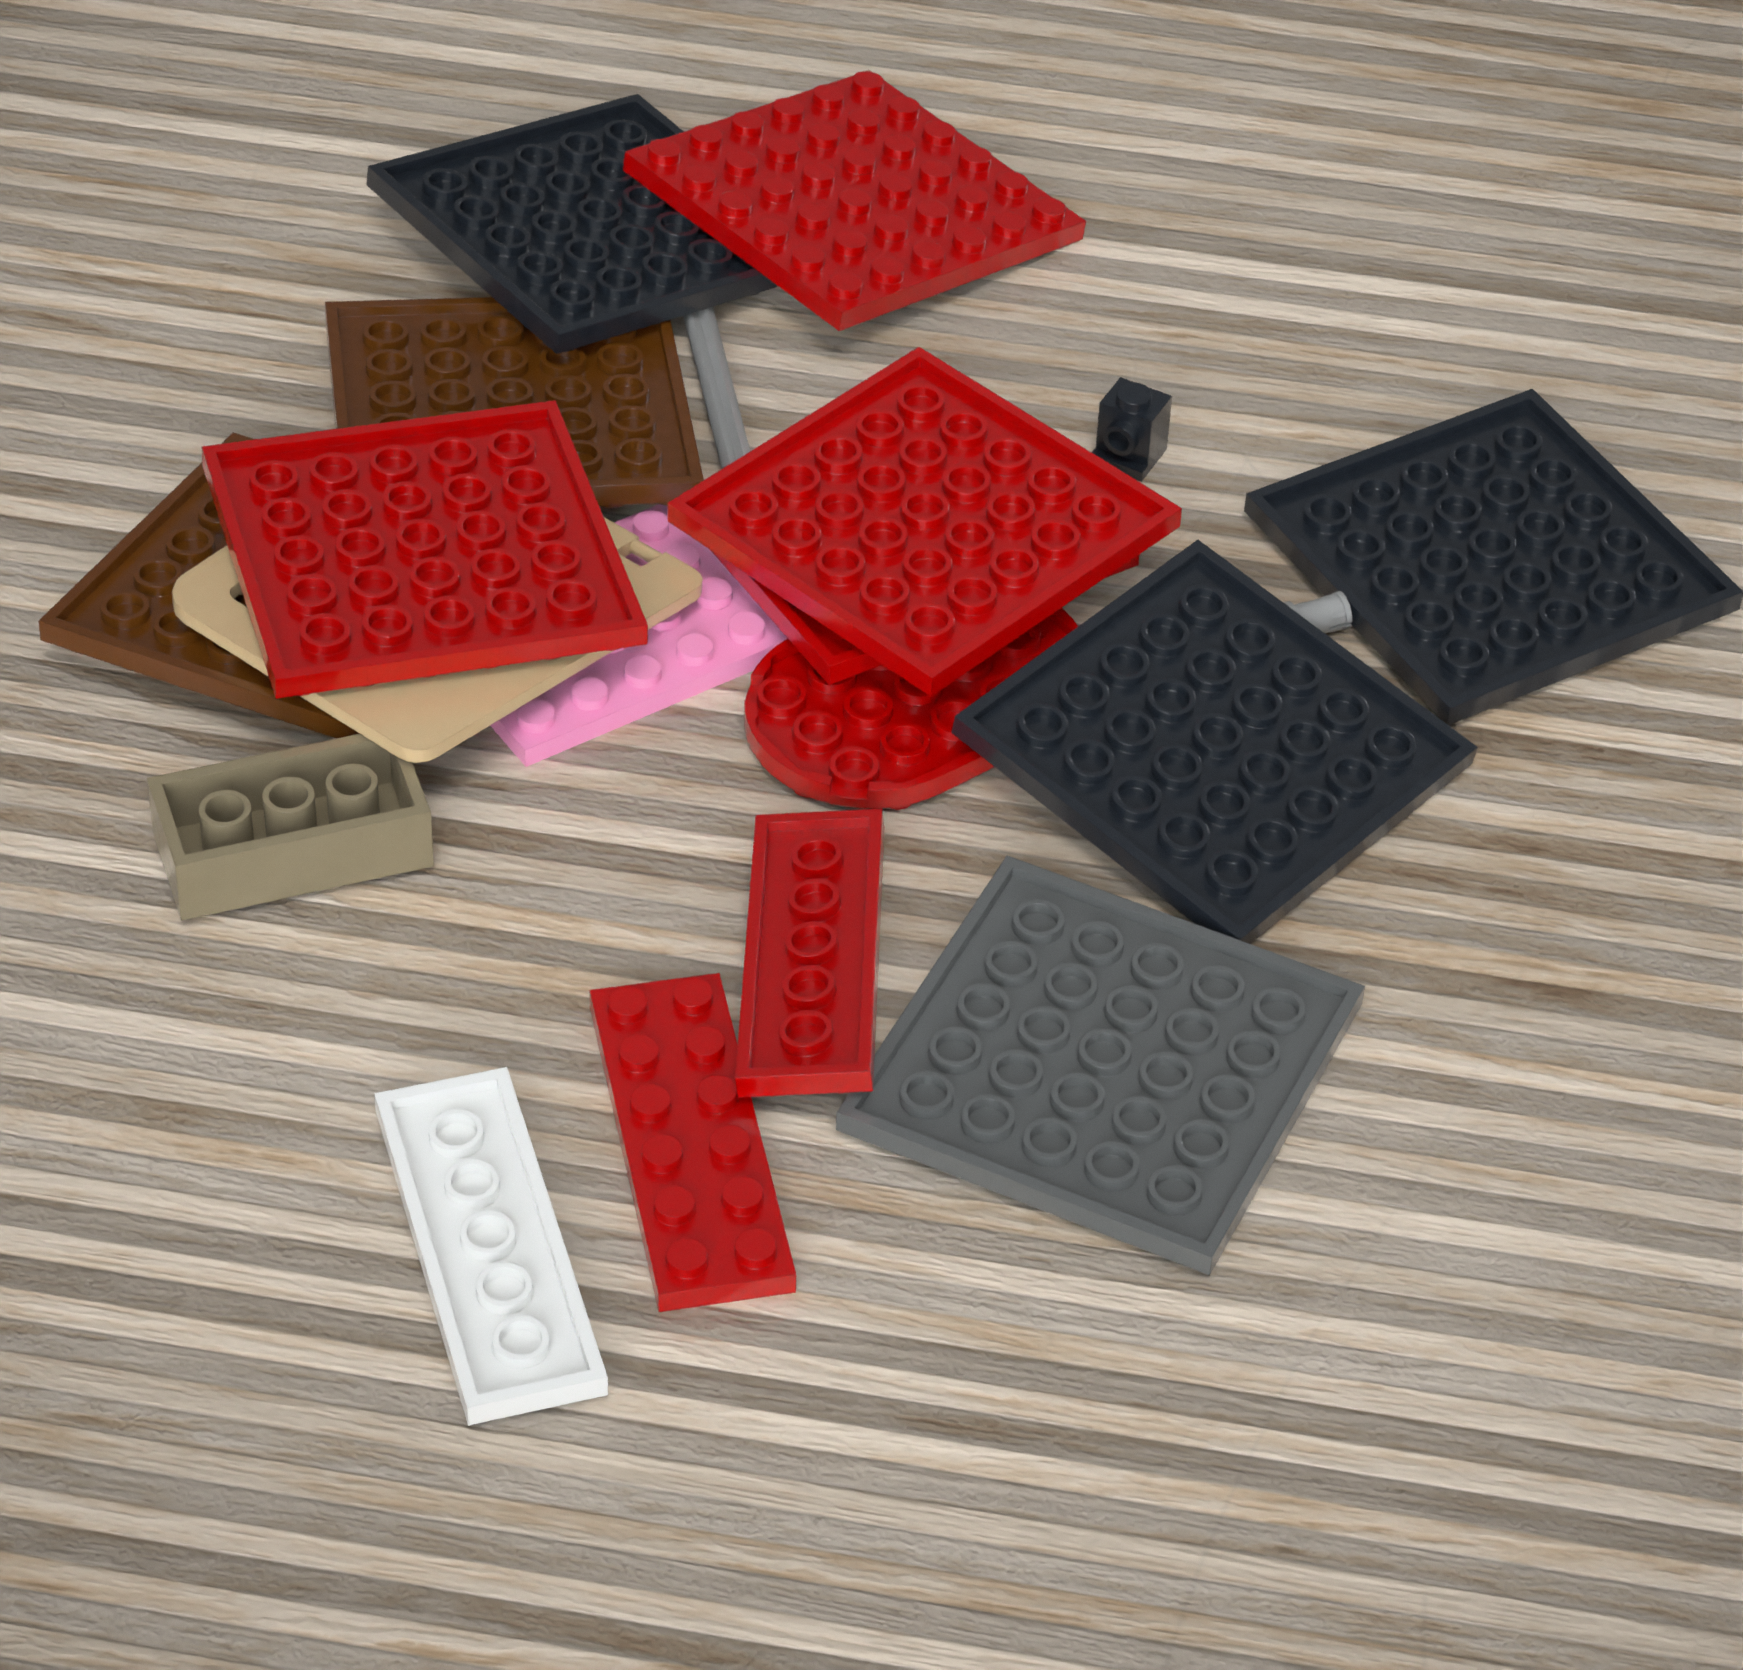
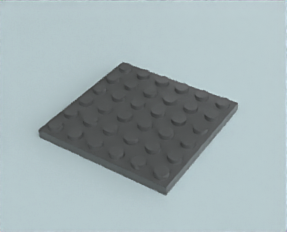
[836,855,1365,1276]

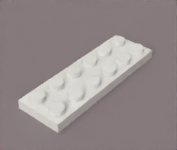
[374,1067,608,1425]

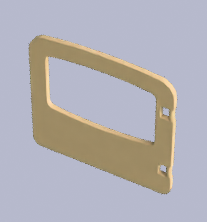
[172,516,703,763]

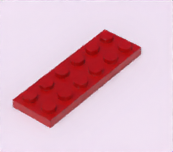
[735,808,885,1098]
[589,973,797,1312]

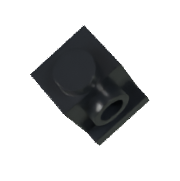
[1092,377,1172,482]

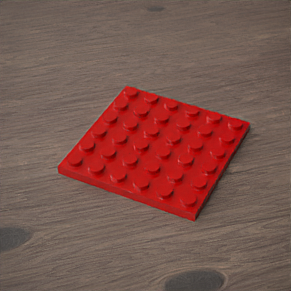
[623,70,1086,331]
[668,347,1182,697]
[202,400,648,699]

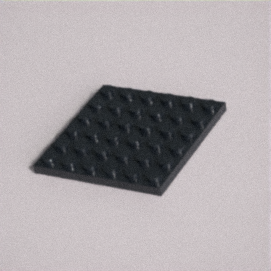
[366,94,779,354]
[1244,389,1743,725]
[951,540,1478,944]

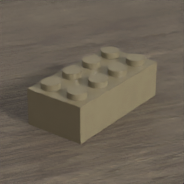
[147,734,434,921]

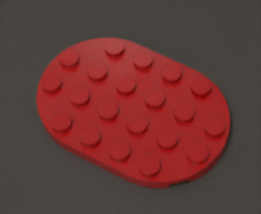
[744,608,1078,810]

